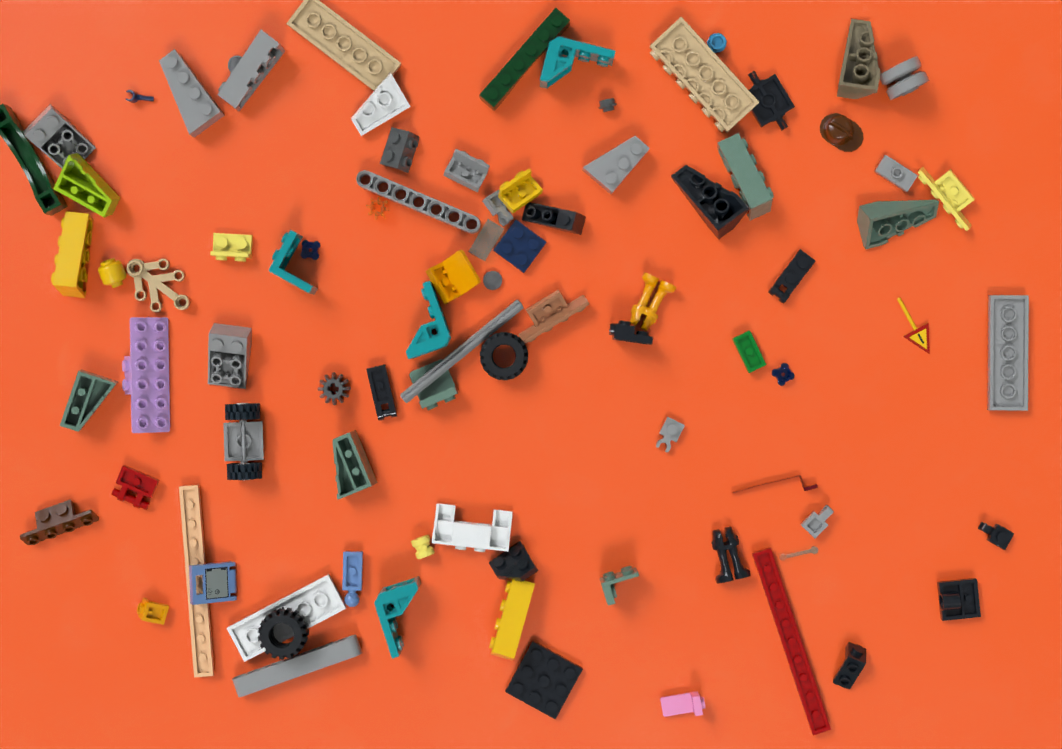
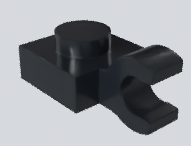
[978,522,1014,550]

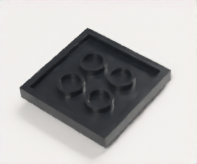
[505,641,583,719]

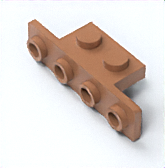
[518,290,589,344]

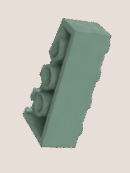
[717,133,774,221]

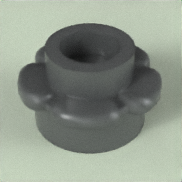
[598,98,617,112]

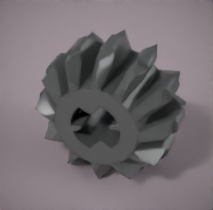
[318,372,351,405]

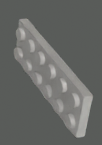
[987,295,1029,411]

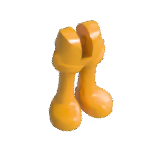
[630,272,676,331]

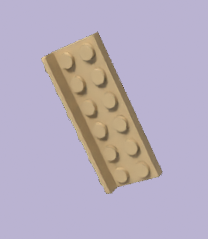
[649,17,759,133]

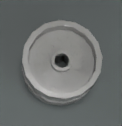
[880,56,930,100]

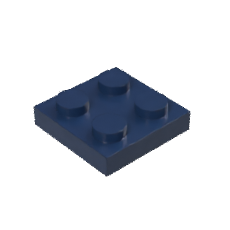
[493,220,547,273]

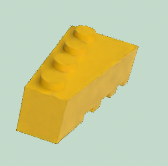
[51,211,94,298]
[489,579,535,660]

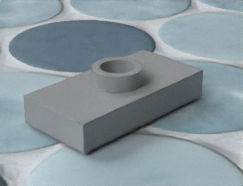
[874,155,918,192]

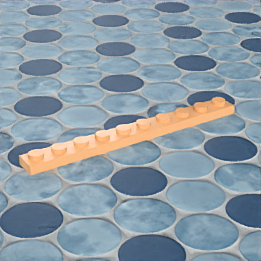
[179,485,215,677]

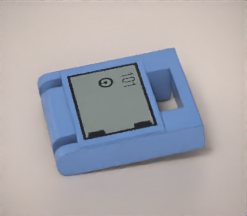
[189,561,237,605]

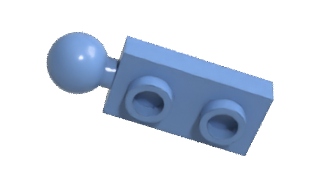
[342,551,363,607]

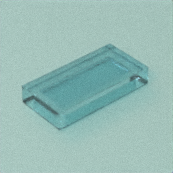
[468,219,504,261]

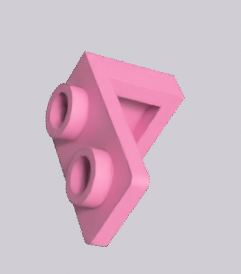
[660,691,705,717]

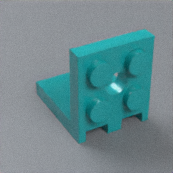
[268,230,318,295]

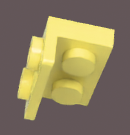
[210,233,253,262]

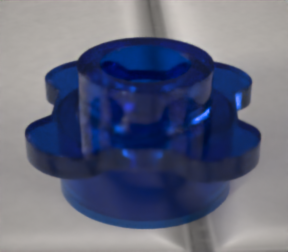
[300,240,321,260]
[772,363,795,386]

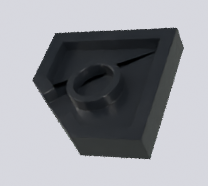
[489,541,539,582]

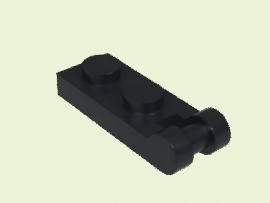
[768,249,815,304]
[366,364,397,421]

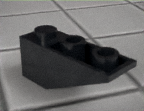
[522,202,586,235]

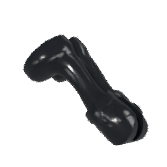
[711,526,751,584]

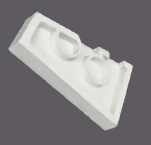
[351,72,411,136]

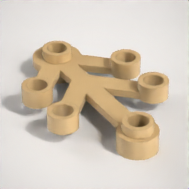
[126,259,191,312]

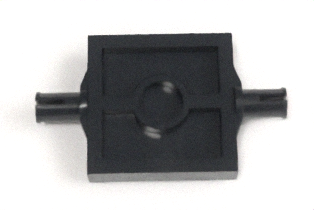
[748,71,795,131]

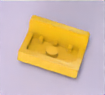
[498,169,543,214]

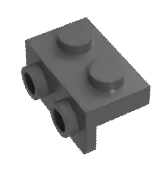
[380,127,420,173]

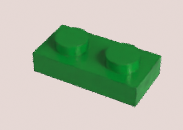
[732,330,766,373]

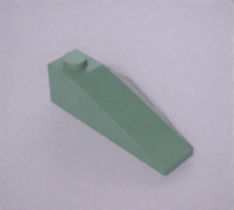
[857,200,939,249]

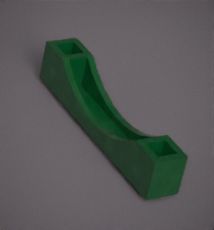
[479,8,570,111]
[0,104,68,216]

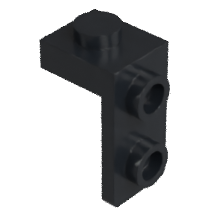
[833,642,866,689]

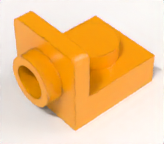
[137,598,169,625]

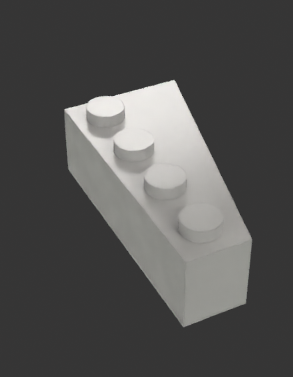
[217,30,285,112]
[159,49,225,138]

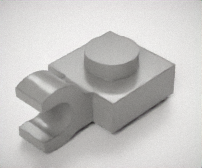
[482,190,514,226]
[800,505,834,538]

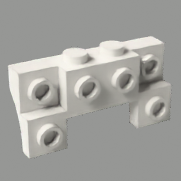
[432,503,513,552]

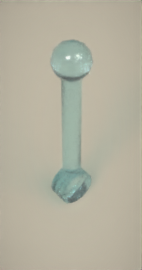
[779,546,818,561]

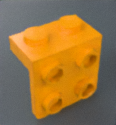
[425,250,481,304]

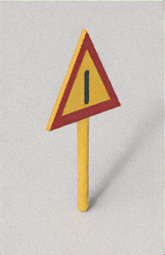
[897,298,930,354]

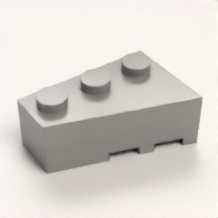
[582,136,650,194]

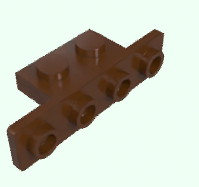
[20,499,99,545]

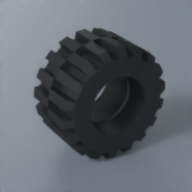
[480,332,528,380]
[258,607,309,659]

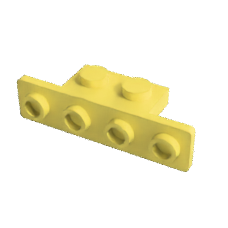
[918,167,975,231]

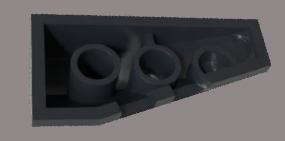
[671,165,749,239]

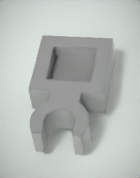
[656,416,685,453]

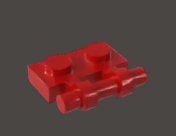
[111,465,160,510]

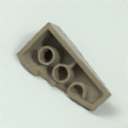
[837,19,881,99]

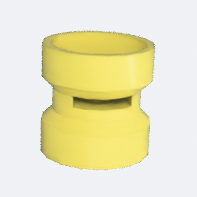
[411,535,435,559]

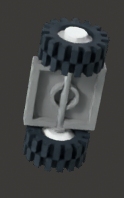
[223,403,264,480]

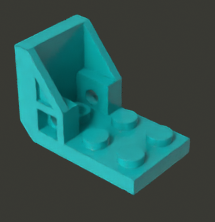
[540,37,616,89]
[406,281,452,359]
[374,576,421,659]

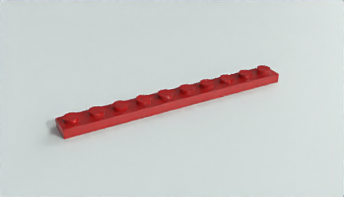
[752,547,831,736]

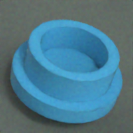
[707,33,727,53]

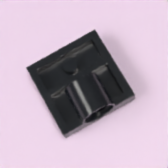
[937,578,981,621]

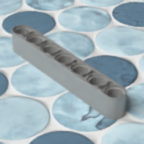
[356,170,481,234]
[232,635,363,697]

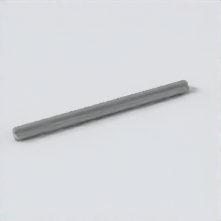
[400,300,524,403]

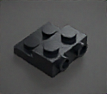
[609,320,653,345]

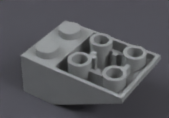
[24,104,96,169]
[208,323,252,389]

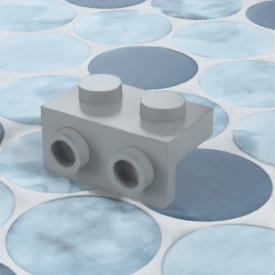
[443,149,490,193]

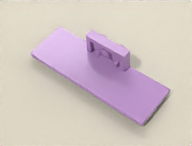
[122,317,170,433]

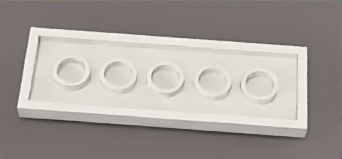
[227,574,347,662]

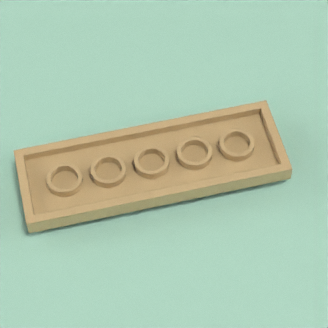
[286,0,402,91]

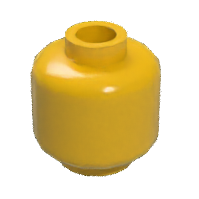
[98,258,127,288]

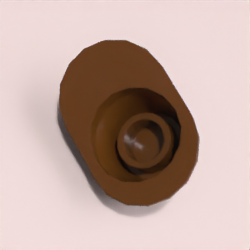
[820,113,863,152]

